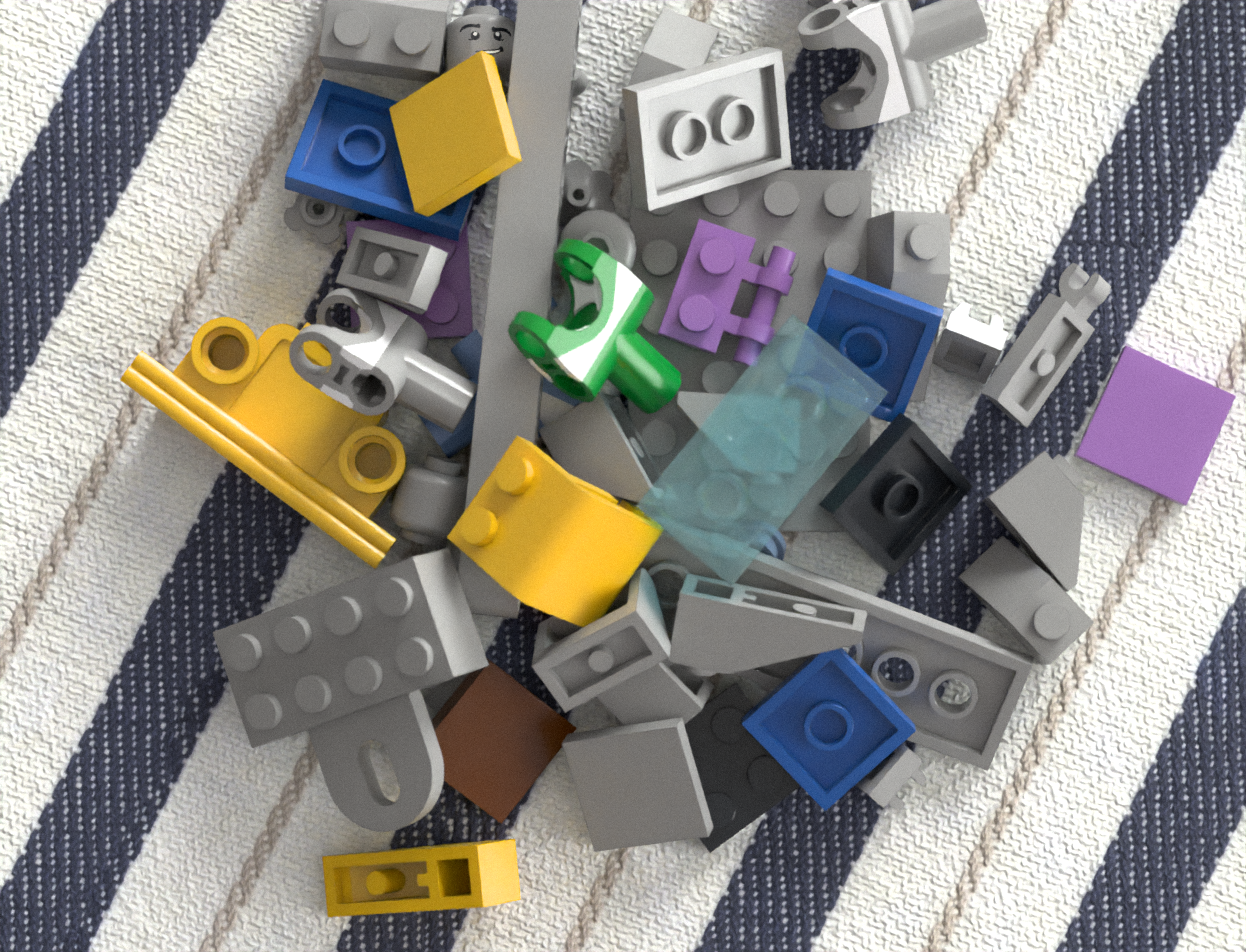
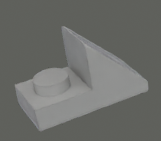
[335,226,448,314]

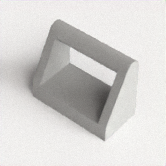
[532,568,671,712]

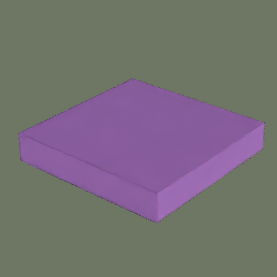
[1074,345,1236,506]

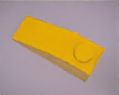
[322,839,521,917]

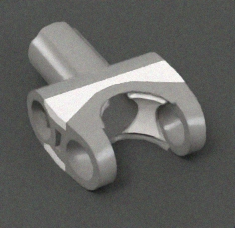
[798,0,988,130]
[289,288,478,434]

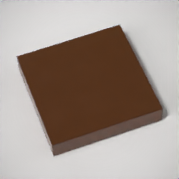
[431,657,577,824]

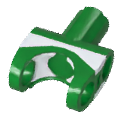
[508,239,682,414]

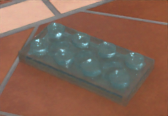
[635,314,888,585]

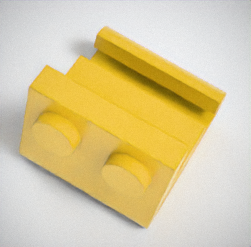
[447,435,664,628]

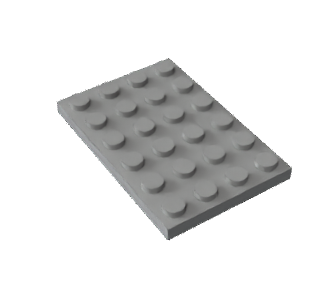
[628,170,872,532]

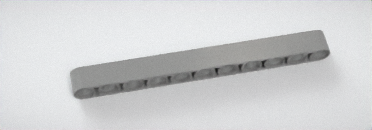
[458,0,583,619]

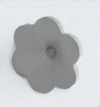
[559,160,615,226]

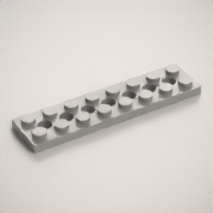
[605,495,1033,771]

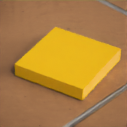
[389,50,522,217]

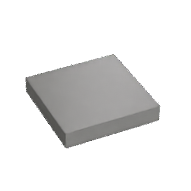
[562,717,713,852]

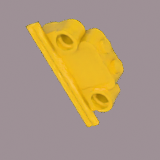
[120,317,406,569]

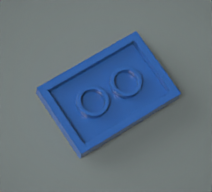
[284,79,477,242]

